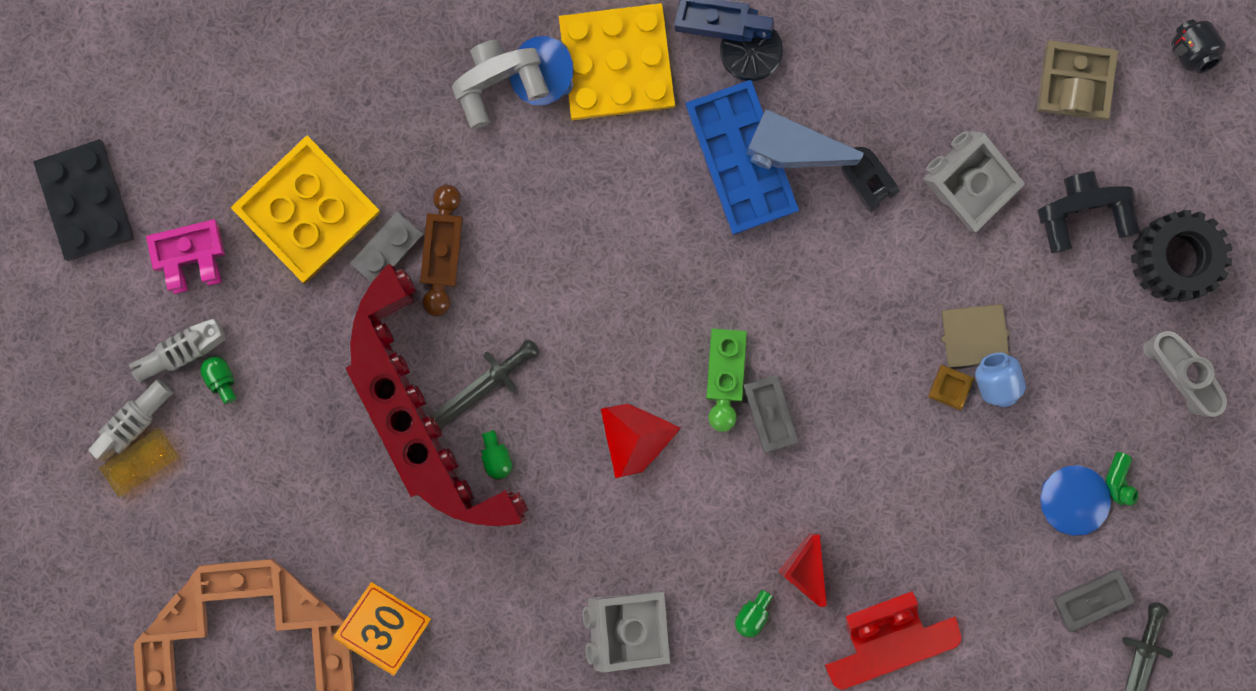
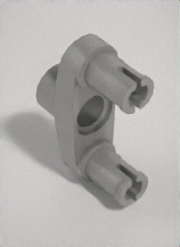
[452,40,550,129]
[1143,331,1227,417]

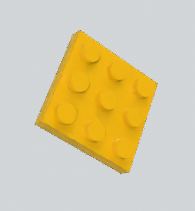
[559,3,675,121]
[230,135,381,284]

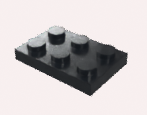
[33,139,134,261]

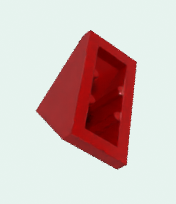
[600,404,681,478]
[778,533,827,607]

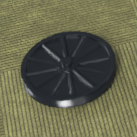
[720,29,783,81]

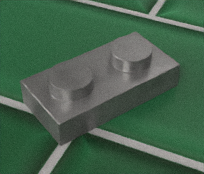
[350,212,424,282]
[743,375,798,453]
[1052,569,1135,632]

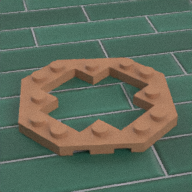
[134,559,355,691]

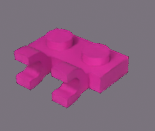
[146,219,225,294]

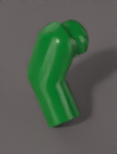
[1106,452,1139,506]

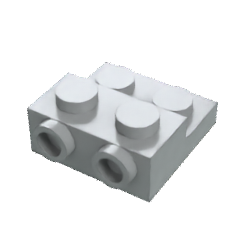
[922,131,1025,233]
[582,591,670,672]

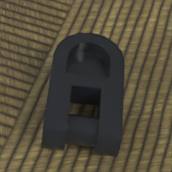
[841,147,900,212]

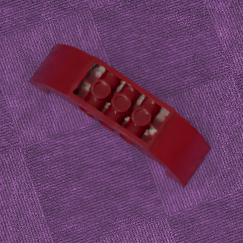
[345,264,529,526]

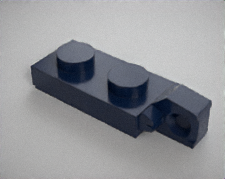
[674,0,774,42]

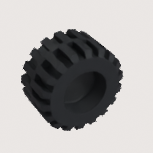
[1131,210,1233,302]

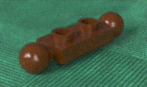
[420,184,463,317]

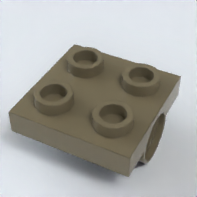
[1036,40,1118,121]

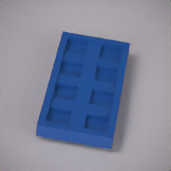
[685,80,799,236]

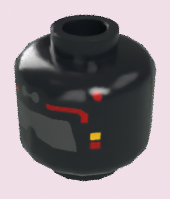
[1171,19,1225,74]

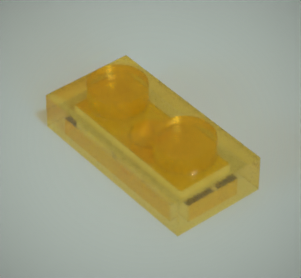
[99,428,180,497]

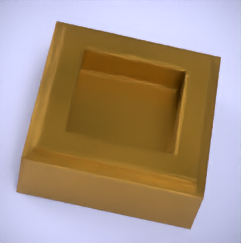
[927,365,974,411]

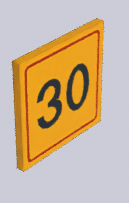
[333,582,431,676]

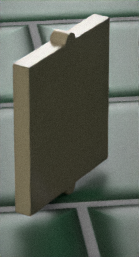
[941,304,1010,368]

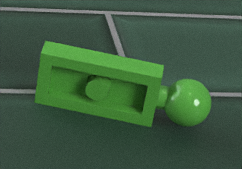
[706,328,747,432]

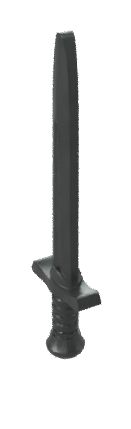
[430,340,539,429]
[1122,602,1173,691]

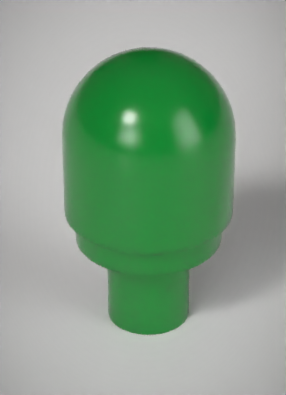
[200,356,237,404]
[481,430,512,480]
[735,589,773,638]

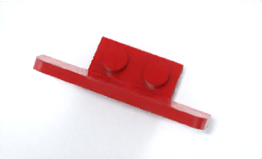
[825,591,961,689]

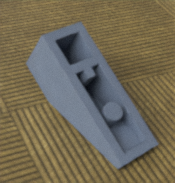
[746,109,864,169]

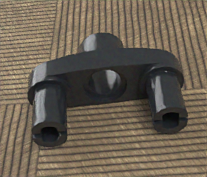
[1037,171,1140,254]

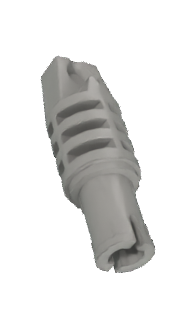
[129,319,226,383]
[88,379,173,461]

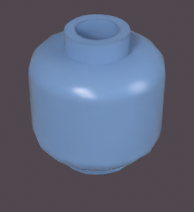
[975,352,1026,407]

